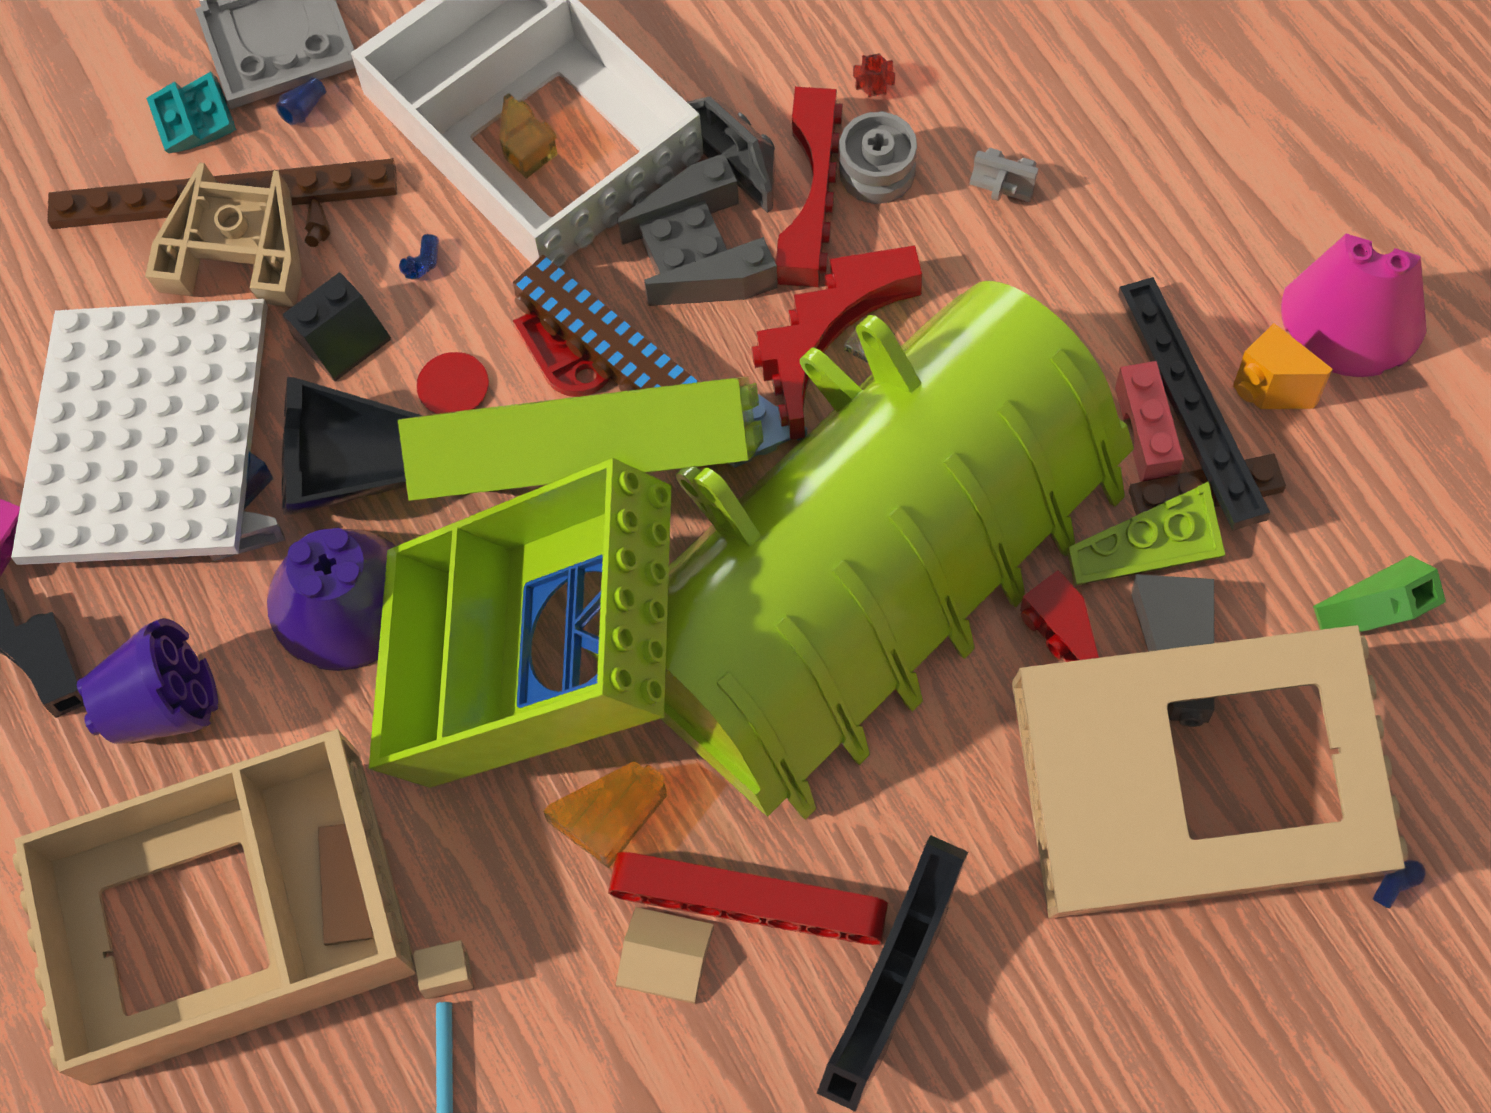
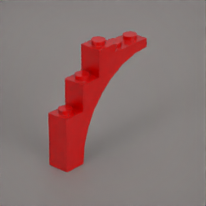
[751,245,922,440]

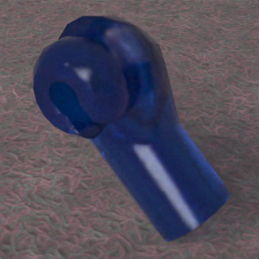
[399,234,439,280]

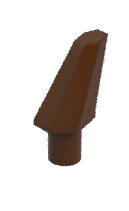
[305,198,330,247]

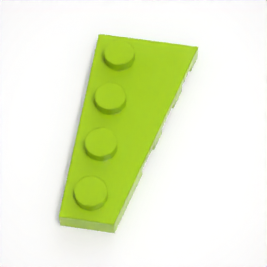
[1066,482,1225,586]

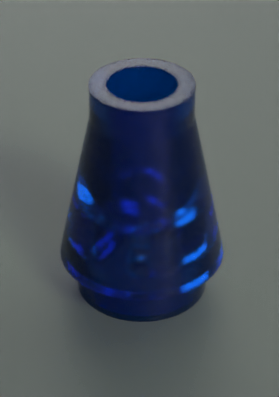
[276,78,326,125]

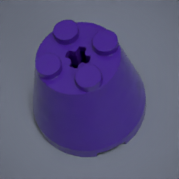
[77,618,218,744]

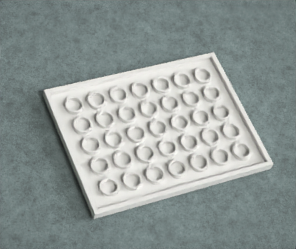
[11,298,268,565]

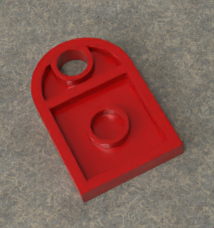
[513,312,610,397]

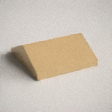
[616,907,714,1004]

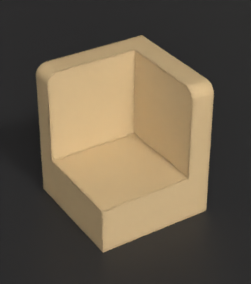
[413,940,474,999]

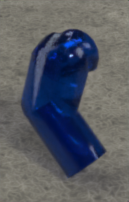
[1372,860,1426,909]

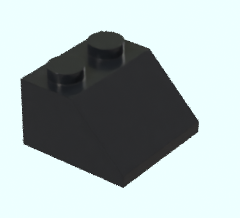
[283,272,391,382]

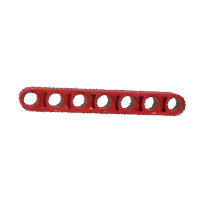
[608,852,888,945]

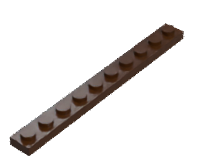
[47,158,397,229]

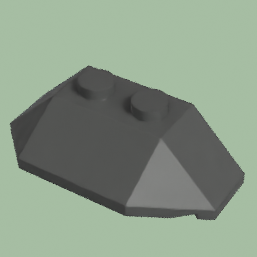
[687,96,775,213]

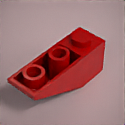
[1020,570,1099,662]

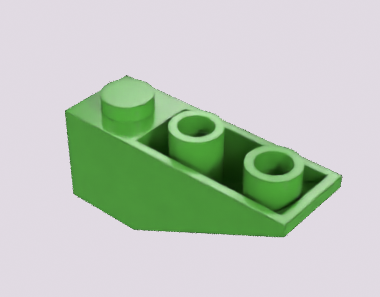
[1313,555,1446,632]

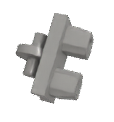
[970,148,1039,202]

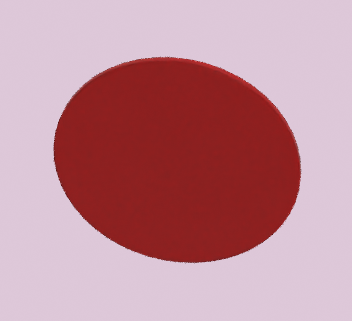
[416,352,489,414]

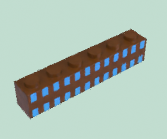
[513,255,699,392]

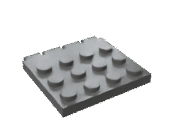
[195,0,355,109]

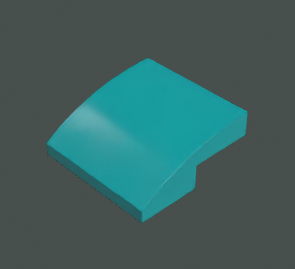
[147,71,237,154]

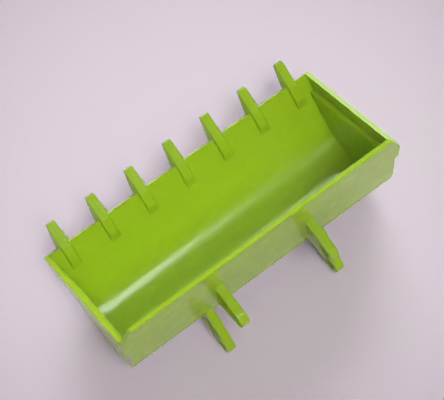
[586,281,1134,820]

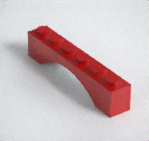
[776,86,843,287]

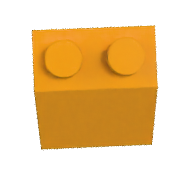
[1232,323,1333,409]

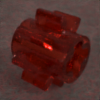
[853,53,896,98]

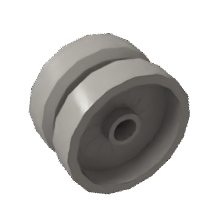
[839,111,917,204]

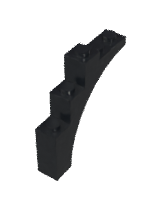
[0,589,84,718]
[817,835,969,1112]

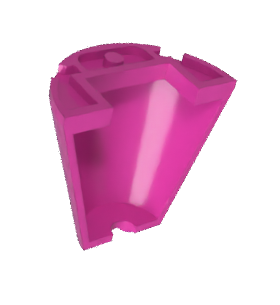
[1281,233,1427,377]

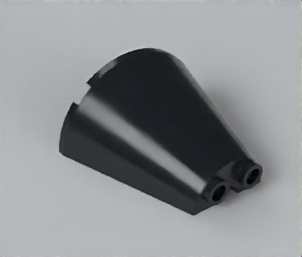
[282,377,422,515]

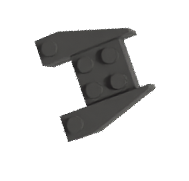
[617,153,778,306]

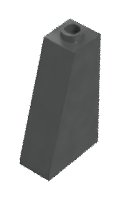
[1131,574,1214,727]

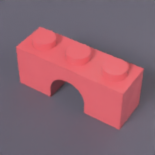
[1115,361,1184,482]

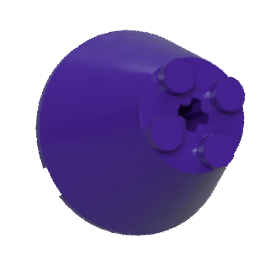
[267,528,396,671]

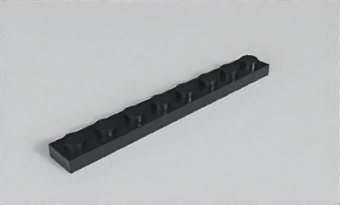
[1118,277,1270,531]

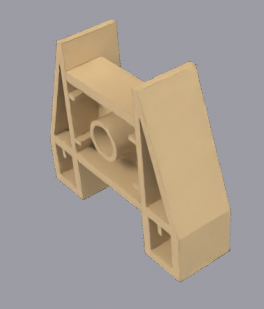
[145,163,302,307]

